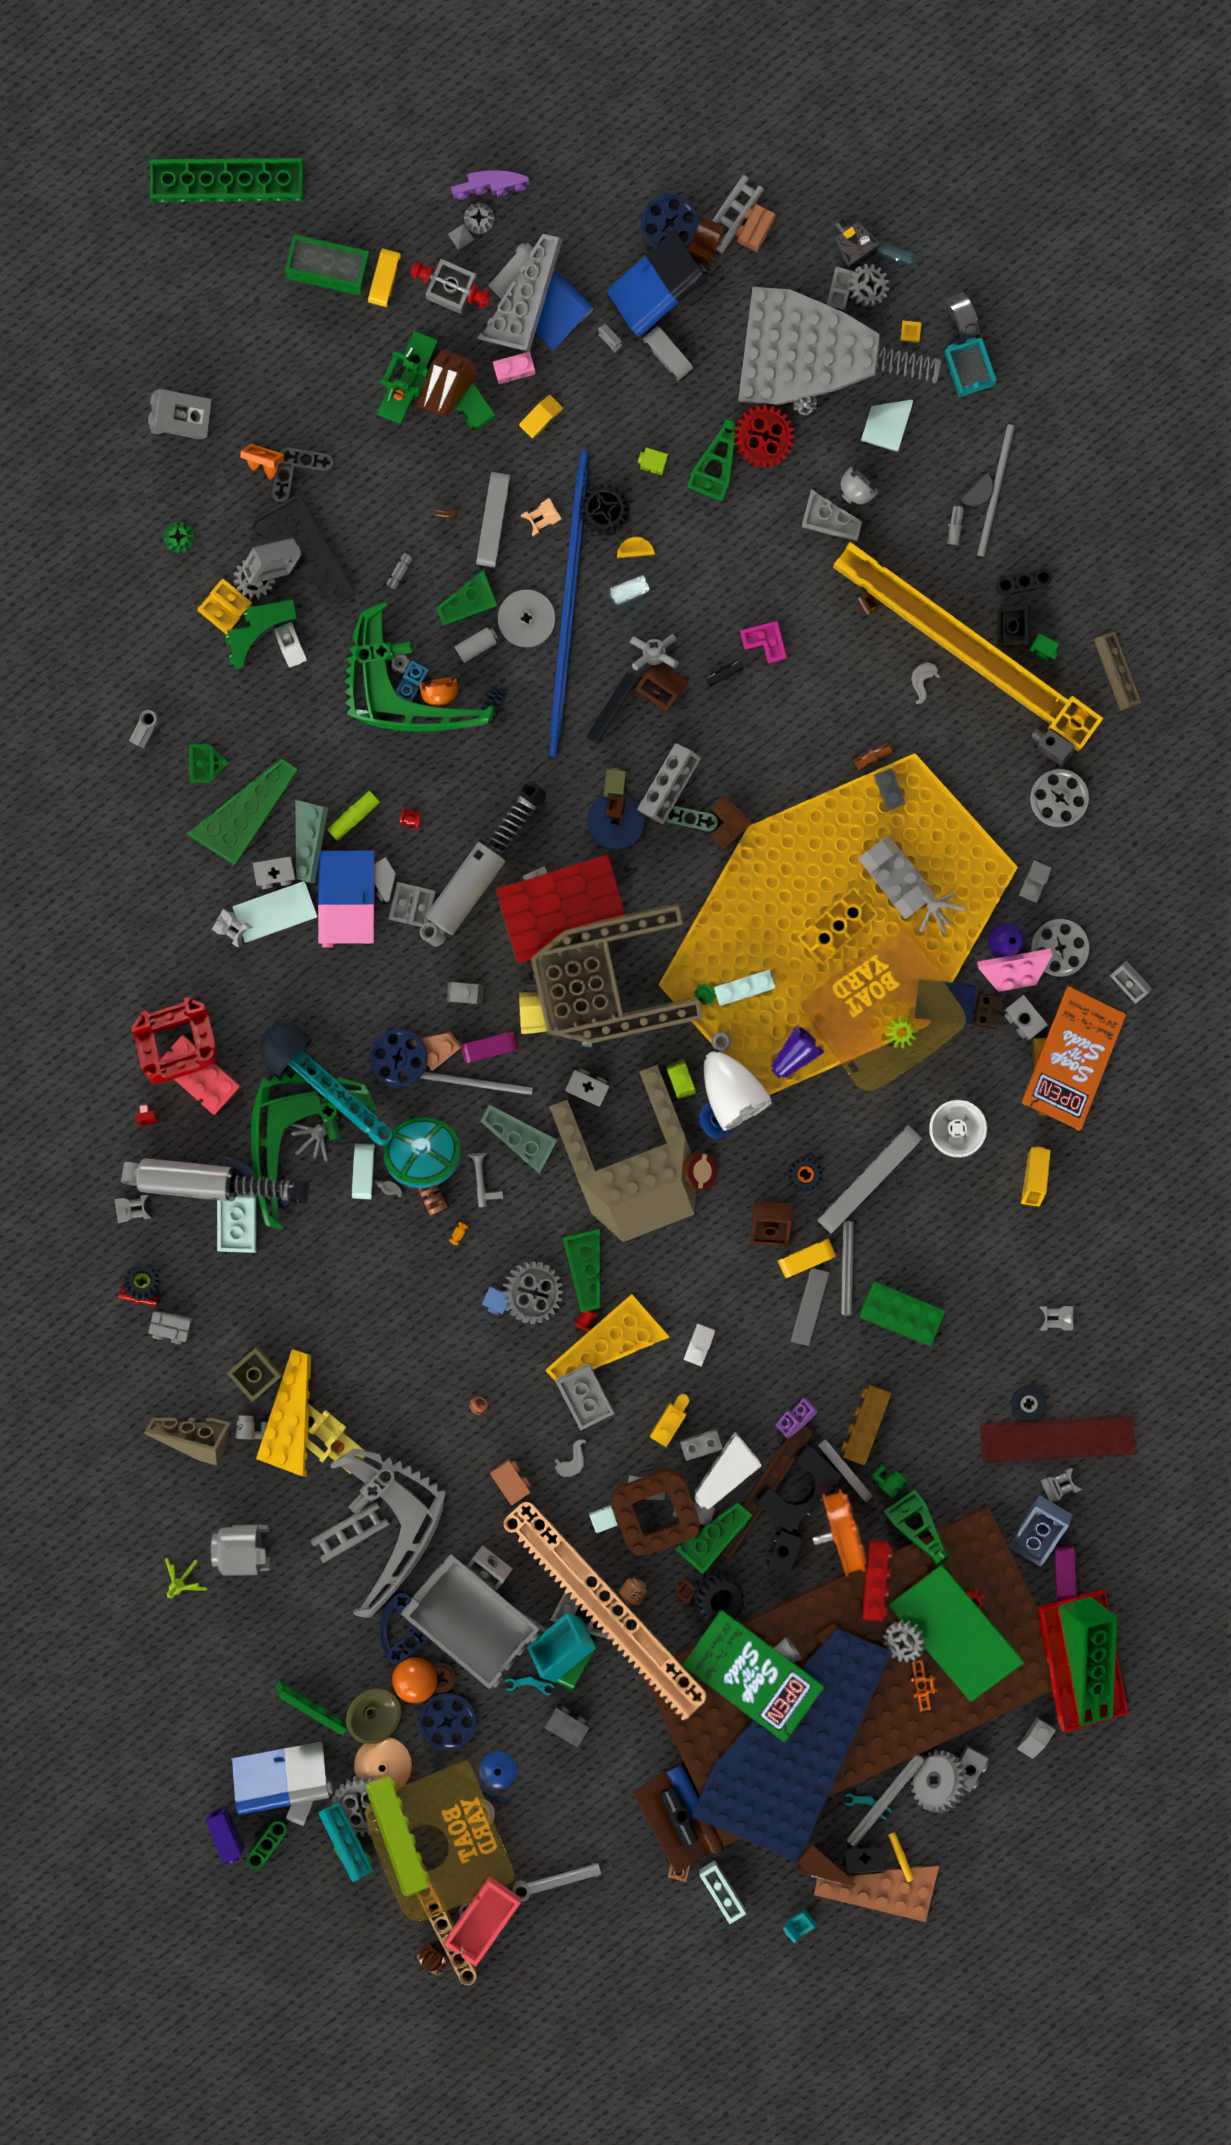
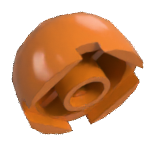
[420,678,458,708]

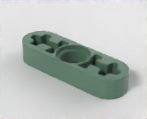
[665,806,718,831]

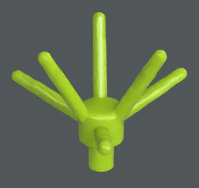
[165,1558,207,1598]

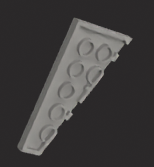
[477,234,562,352]

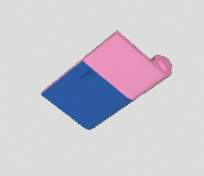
[318,851,375,948]

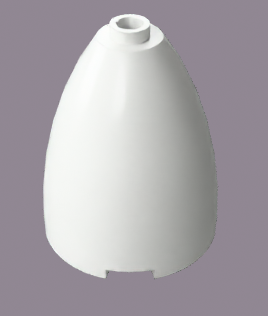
[704,1051,772,1131]

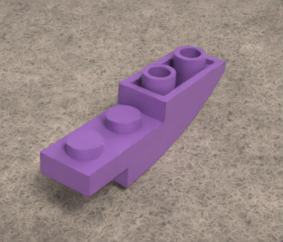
[451,170,529,200]

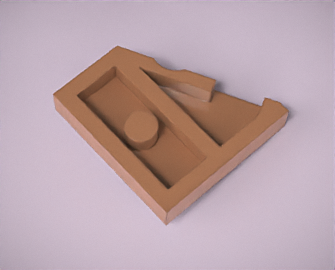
[409,1032,462,1071]

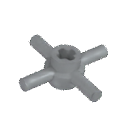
[630,634,678,670]

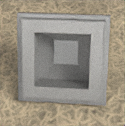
[448,224,474,250]

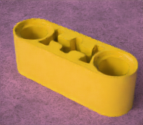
[368,248,401,307]
[778,1238,836,1278]

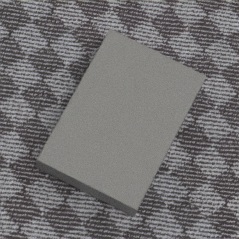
[555,1363,615,1431]

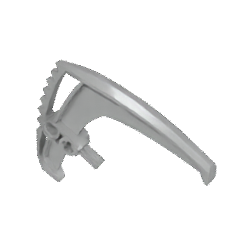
[330,1449,445,1618]

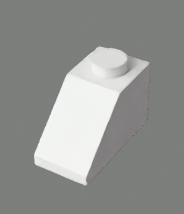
[274,622,307,668]

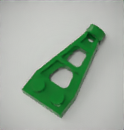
[686,420,739,502]
[884,1490,950,1566]

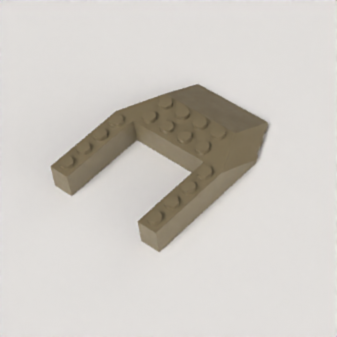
[531,903,703,1044]
[549,1065,697,1242]

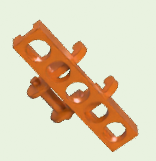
[911,1660,938,1712]

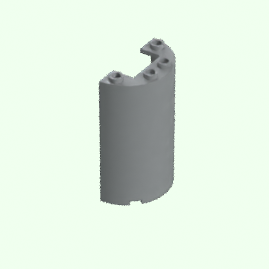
[401,1554,539,1689]

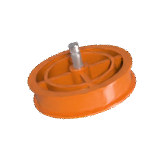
[813,1489,867,1577]

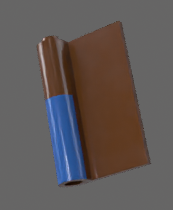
[632,1762,724,1873]

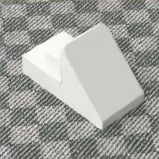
[684,1324,715,1366]

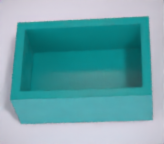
[527,1613,596,1682]

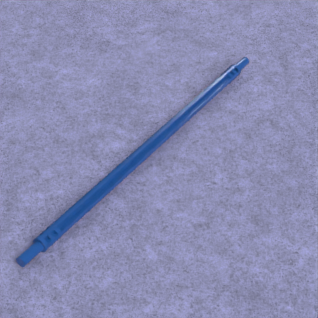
[549,450,589,757]

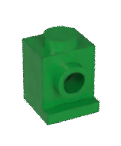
[1028,633,1060,660]

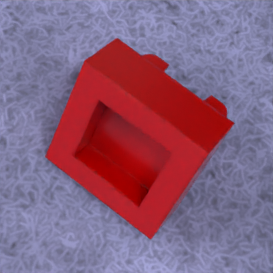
[135,1104,158,1127]

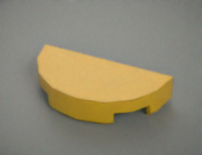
[617,537,655,558]

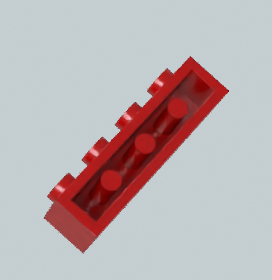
[862,1539,892,1621]

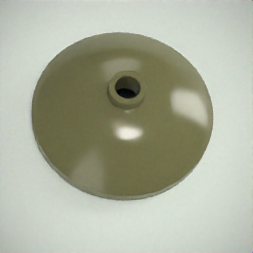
[346,1688,401,1744]

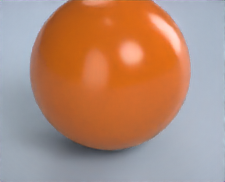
[392,1657,438,1703]

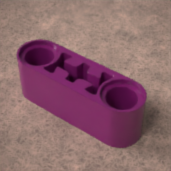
[461,1031,519,1063]
[1053,1545,1077,1602]

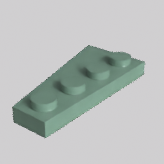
[295,800,328,883]
[480,1104,557,1174]

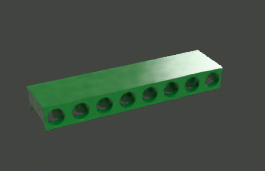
[149,158,304,202]

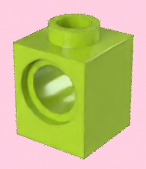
[638,448,668,475]

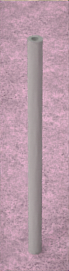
[977,424,1015,557]
[400,1071,533,1095]

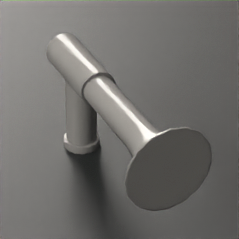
[467,1153,503,1207]

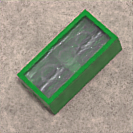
[285,235,370,295]

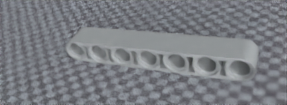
[817,1125,922,1234]

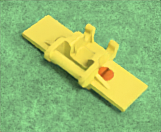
[306,1403,365,1474]

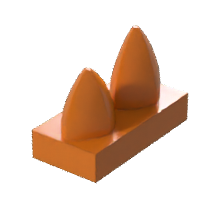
[240,444,284,480]

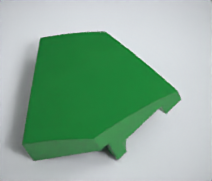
[188,744,229,783]

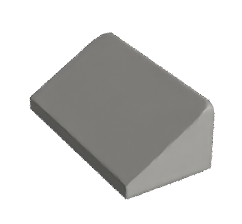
[1110,961,1152,1004]

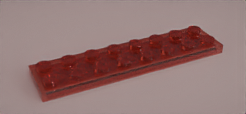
[980,1416,1136,1463]

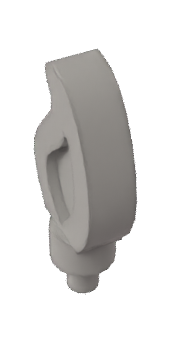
[374,1179,402,1197]

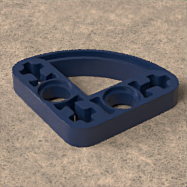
[379,1592,430,1664]

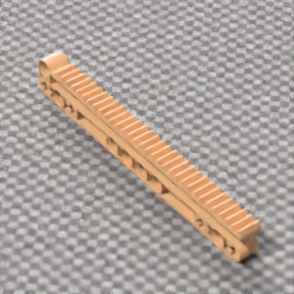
[503,1502,706,1720]

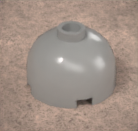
[840,466,879,504]

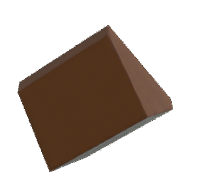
[606,794,626,819]

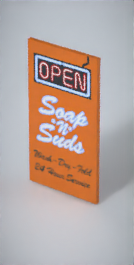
[1022,987,1126,1130]

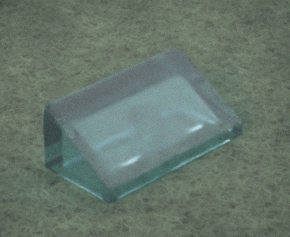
[877,242,917,267]
[608,575,651,607]

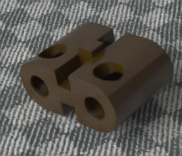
[973,993,1002,1029]

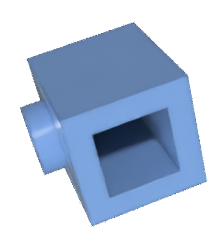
[482,1286,509,1315]

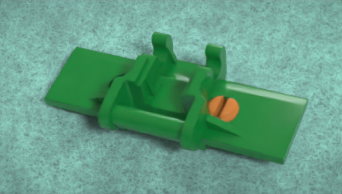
[377,331,439,425]

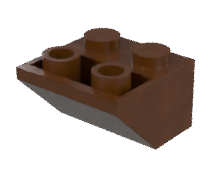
[635,663,688,713]

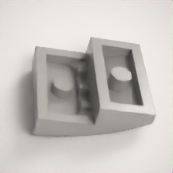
[387,882,436,927]

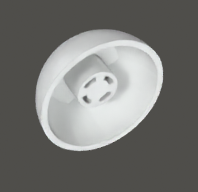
[929,1100,987,1157]

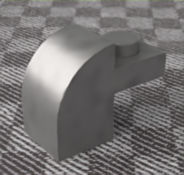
[945,292,980,341]

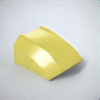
[519,992,547,1034]

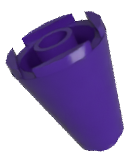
[988,923,1027,958]
[771,1025,824,1078]

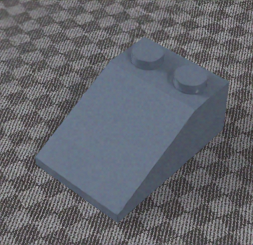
[1008,1495,1072,1567]

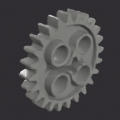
[502,1261,563,1324]
[332,1776,379,1837]

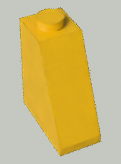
[1021,1147,1050,1207]

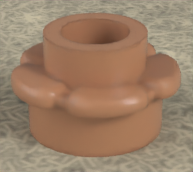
[469,1397,488,1415]

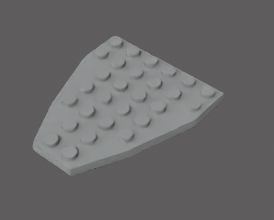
[738,287,881,406]

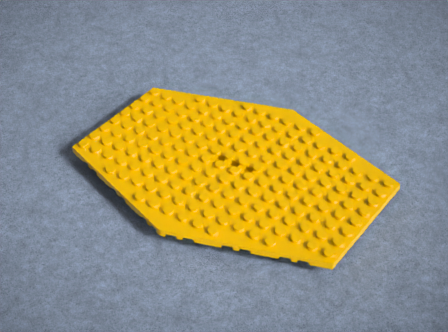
[659,753,1018,1095]

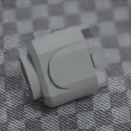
[211,1524,271,1576]

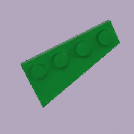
[563,1229,600,1313]
[675,1503,753,1574]

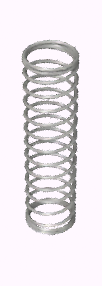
[877,346,941,383]

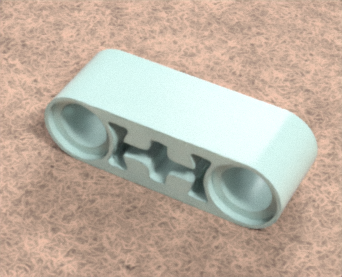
[352,1143,375,1199]

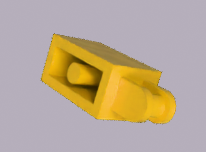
[650,1394,689,1447]

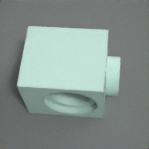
[590,1505,618,1533]

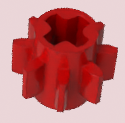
[967,1589,986,1608]

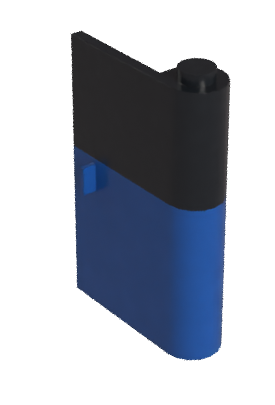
[606,230,709,337]

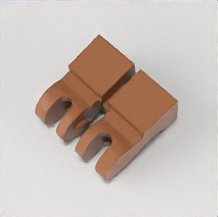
[418,1185,448,1216]

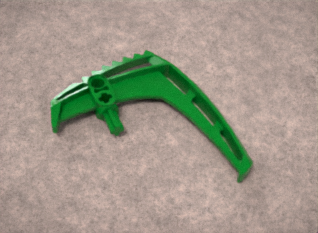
[345,602,495,732]
[251,1073,377,1229]

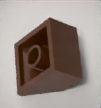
[750,1201,792,1246]

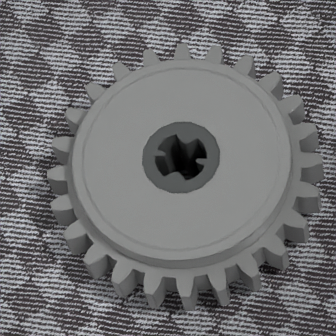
[910,1750,967,1813]

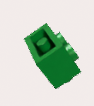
[455,383,495,431]

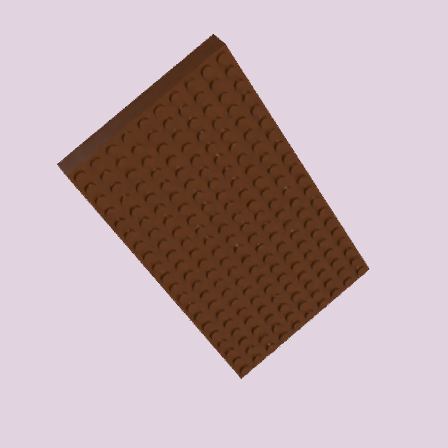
[642,1505,1052,1847]

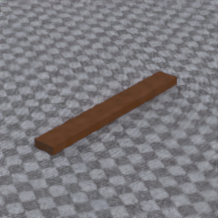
[722,1426,814,1560]

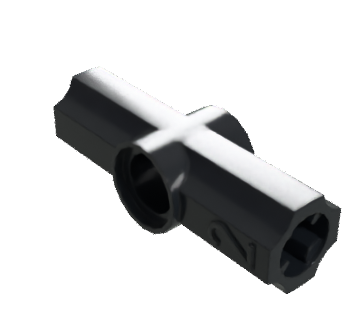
[659,1786,699,1847]

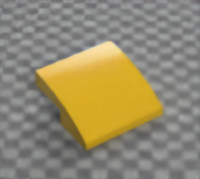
[198,579,252,634]

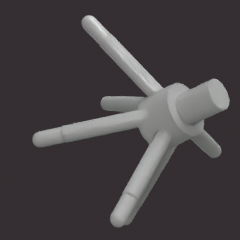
[920,893,967,934]
[291,1122,328,1161]

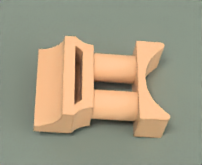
[521,498,561,536]

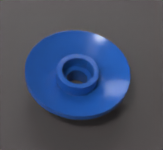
[699,1102,733,1139]
[479,1751,517,1790]

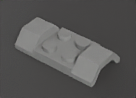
[858,835,935,919]

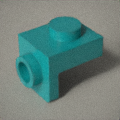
[783,1909,817,1943]

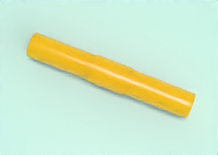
[888,1832,914,1882]

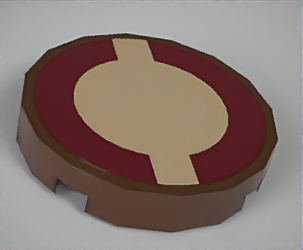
[683,1152,717,1190]

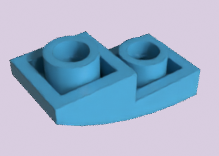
[395,661,429,702]

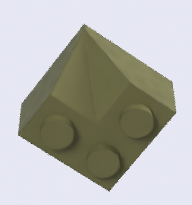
[227,1346,283,1402]

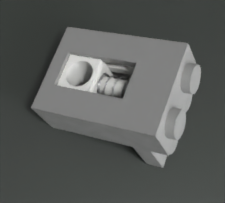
[148,389,211,439]

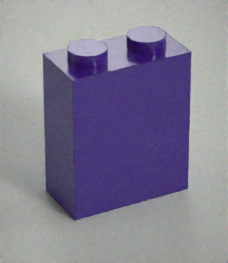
[205,1806,245,1864]

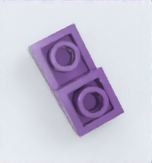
[776,1398,818,1438]

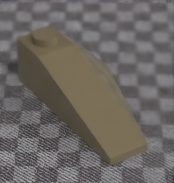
[145,1418,231,1465]

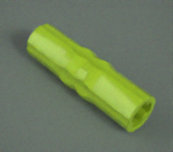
[327,791,380,841]

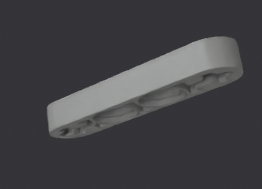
[818,1439,873,1502]

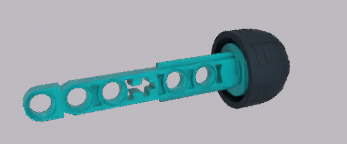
[260,1023,392,1146]

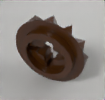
[432,1662,456,1693]

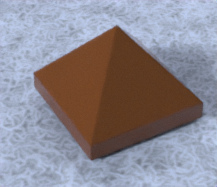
[858,593,878,615]

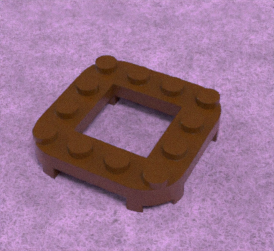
[611,1467,699,1556]

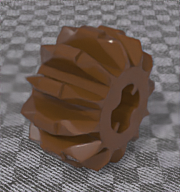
[416,1943,449,1976]

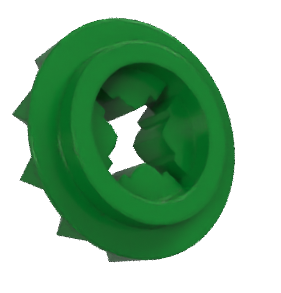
[163,521,194,553]

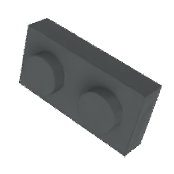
[873,768,906,811]

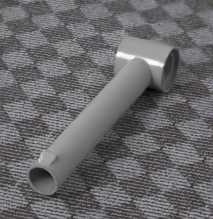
[512,1863,601,1902]

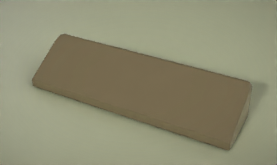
[1094,631,1141,711]

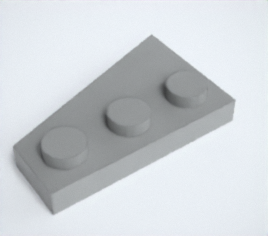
[801,489,862,542]

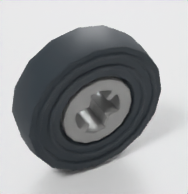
[1011,1386,1046,1421]

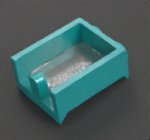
[944,337,997,398]

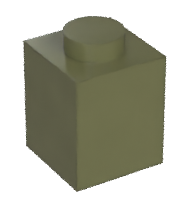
[604,768,626,798]

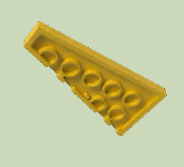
[545,1294,669,1381]
[256,1349,311,1477]

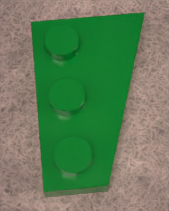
[437,570,497,627]

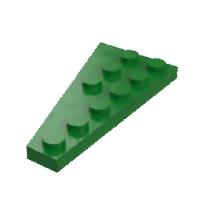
[186,759,298,866]

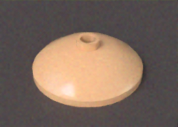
[354,1737,412,1791]

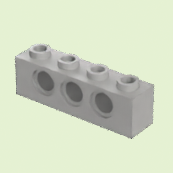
[637,743,701,824]

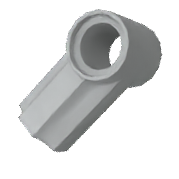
[129,710,160,749]

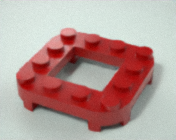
[131,998,217,1083]

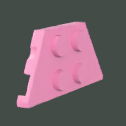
[977,949,1052,992]

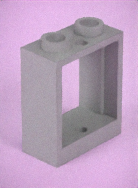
[242,538,301,584]

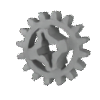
[847,264,890,307]
[234,560,275,600]
[883,1620,926,1663]

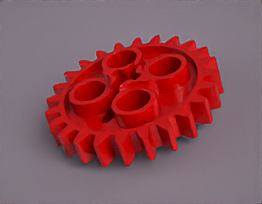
[733,405,795,468]

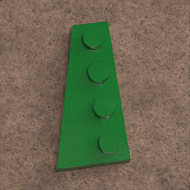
[275,1680,347,1736]

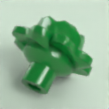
[694,983,716,1005]

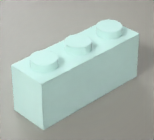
[714,970,775,1006]
[699,1860,746,1924]

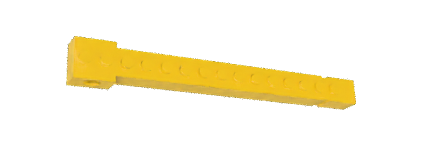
[833,542,1103,752]

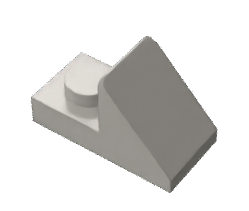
[1019,860,1051,903]

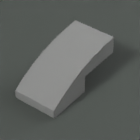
[827,266,854,310]

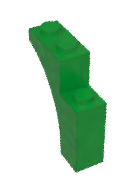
[224,599,297,669]

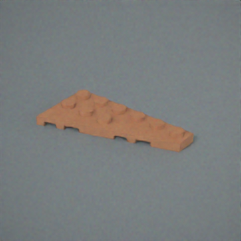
[814,1865,939,1922]

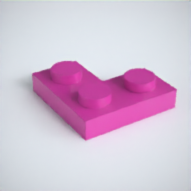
[740,621,787,664]

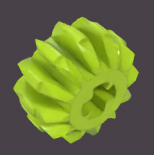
[885,1016,918,1049]

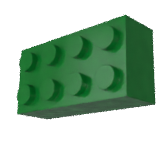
[858,1280,945,1347]

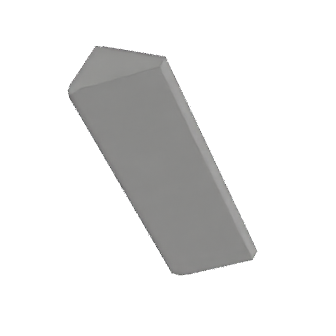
[790,1267,829,1346]

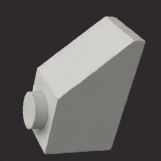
[1017,1716,1056,1759]

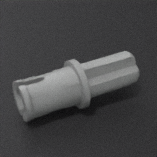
[947,506,964,545]

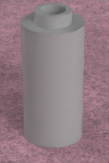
[454,627,498,663]

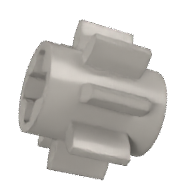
[794,396,817,415]

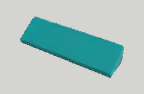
[318,1802,374,1882]

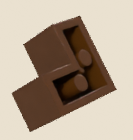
[688,217,725,270]
[710,795,752,851]

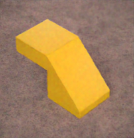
[519,395,563,439]

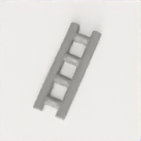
[712,175,765,254]
[310,1501,390,1563]

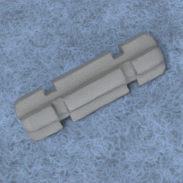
[387,553,412,590]

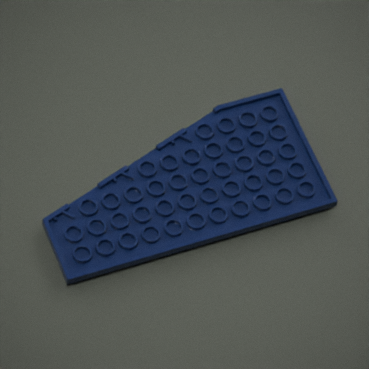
[692,1627,891,1862]

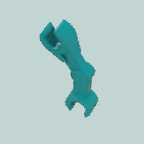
[505,1676,554,1696]
[844,1792,892,1819]

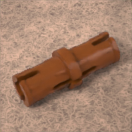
[853,742,893,771]

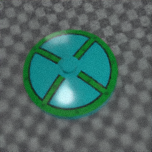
[384,1118,461,1188]

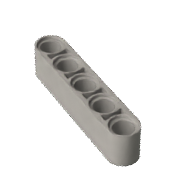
[476,472,511,568]

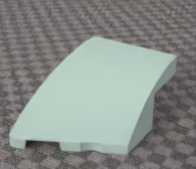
[861,400,913,452]

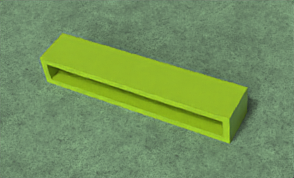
[364,1776,429,1896]

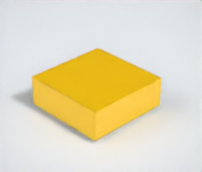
[900,321,922,343]

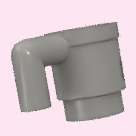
[236,1415,268,1439]

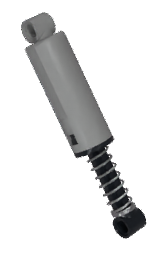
[420,781,546,946]
[121,1158,310,1204]

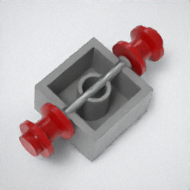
[411,259,491,314]

